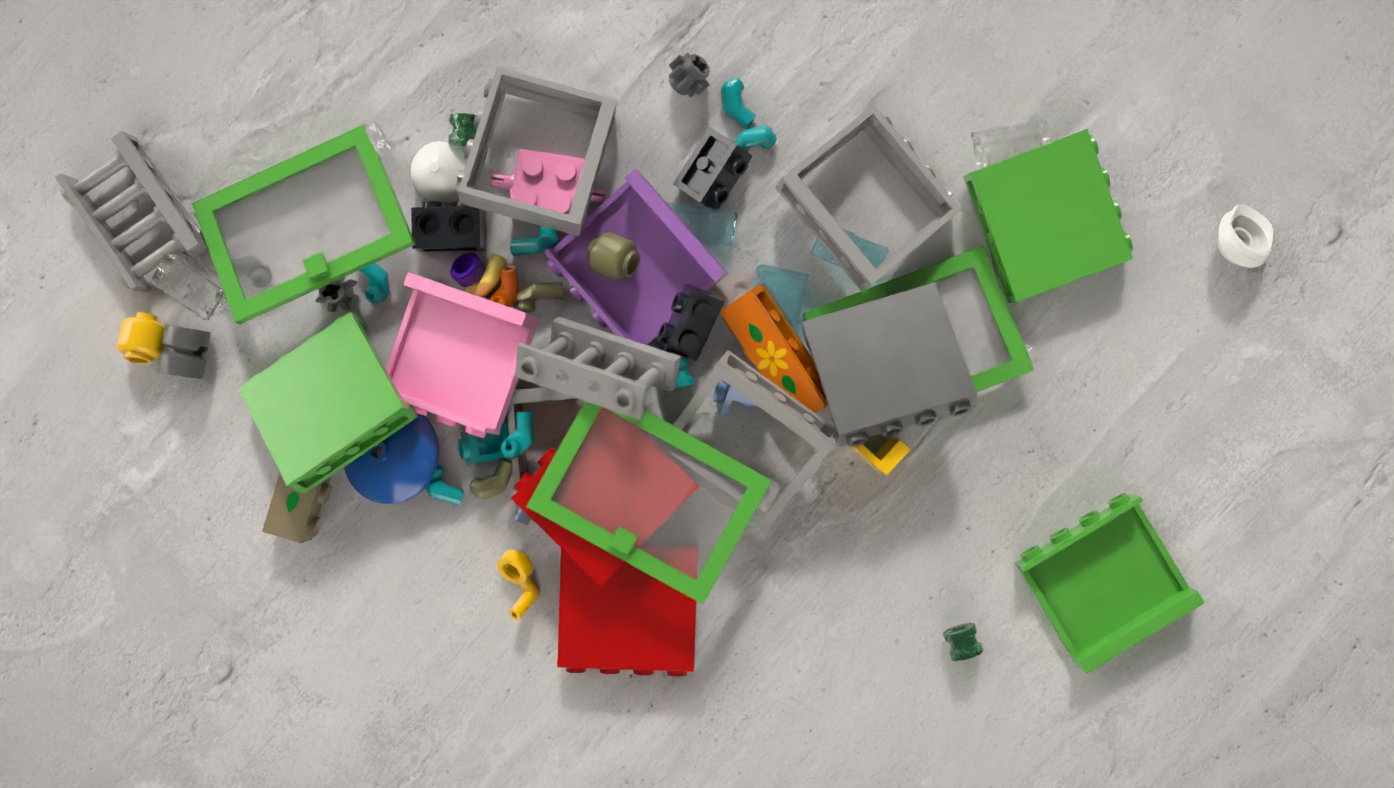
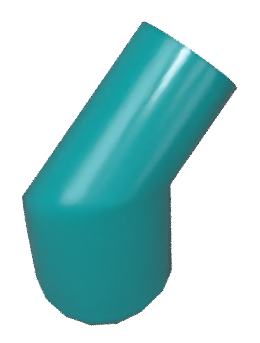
[359,263,389,304]
[501,412,534,459]
[425,464,464,506]

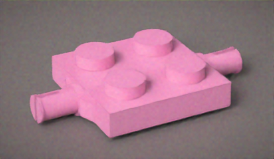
[490,149,605,215]

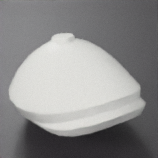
[411,141,467,204]
[1217,205,1273,268]

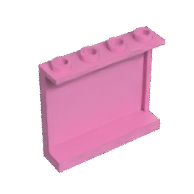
[386,272,540,438]

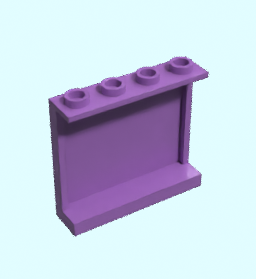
[544,169,729,345]

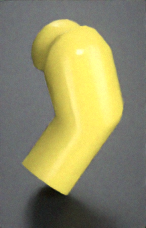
[465,254,507,298]

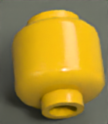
[116,312,165,364]

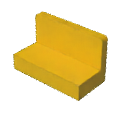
[850,438,910,475]

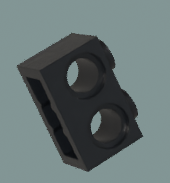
[411,201,486,252]

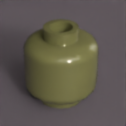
[587,232,640,282]

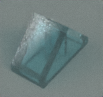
[755,264,809,326]

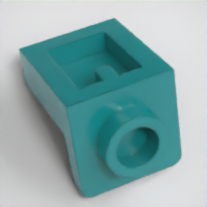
[458,423,509,465]

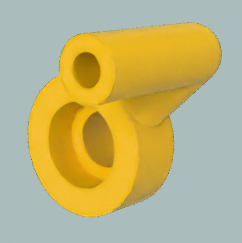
[497,550,539,620]

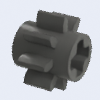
[669,53,710,97]
[315,277,359,313]

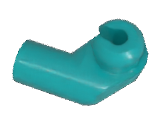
[721,77,756,129]
[734,125,777,152]
[510,226,559,256]

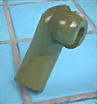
[516,282,564,313]
[469,459,513,499]

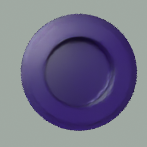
[450,253,485,287]

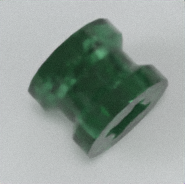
[448,113,477,147]
[943,623,984,661]

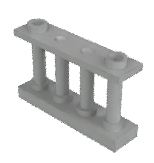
[55,131,209,292]
[515,317,681,420]

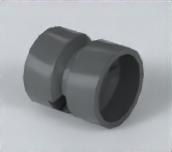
[157,324,211,379]

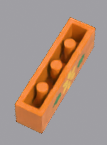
[720,283,828,413]

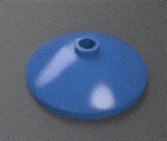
[344,413,439,504]

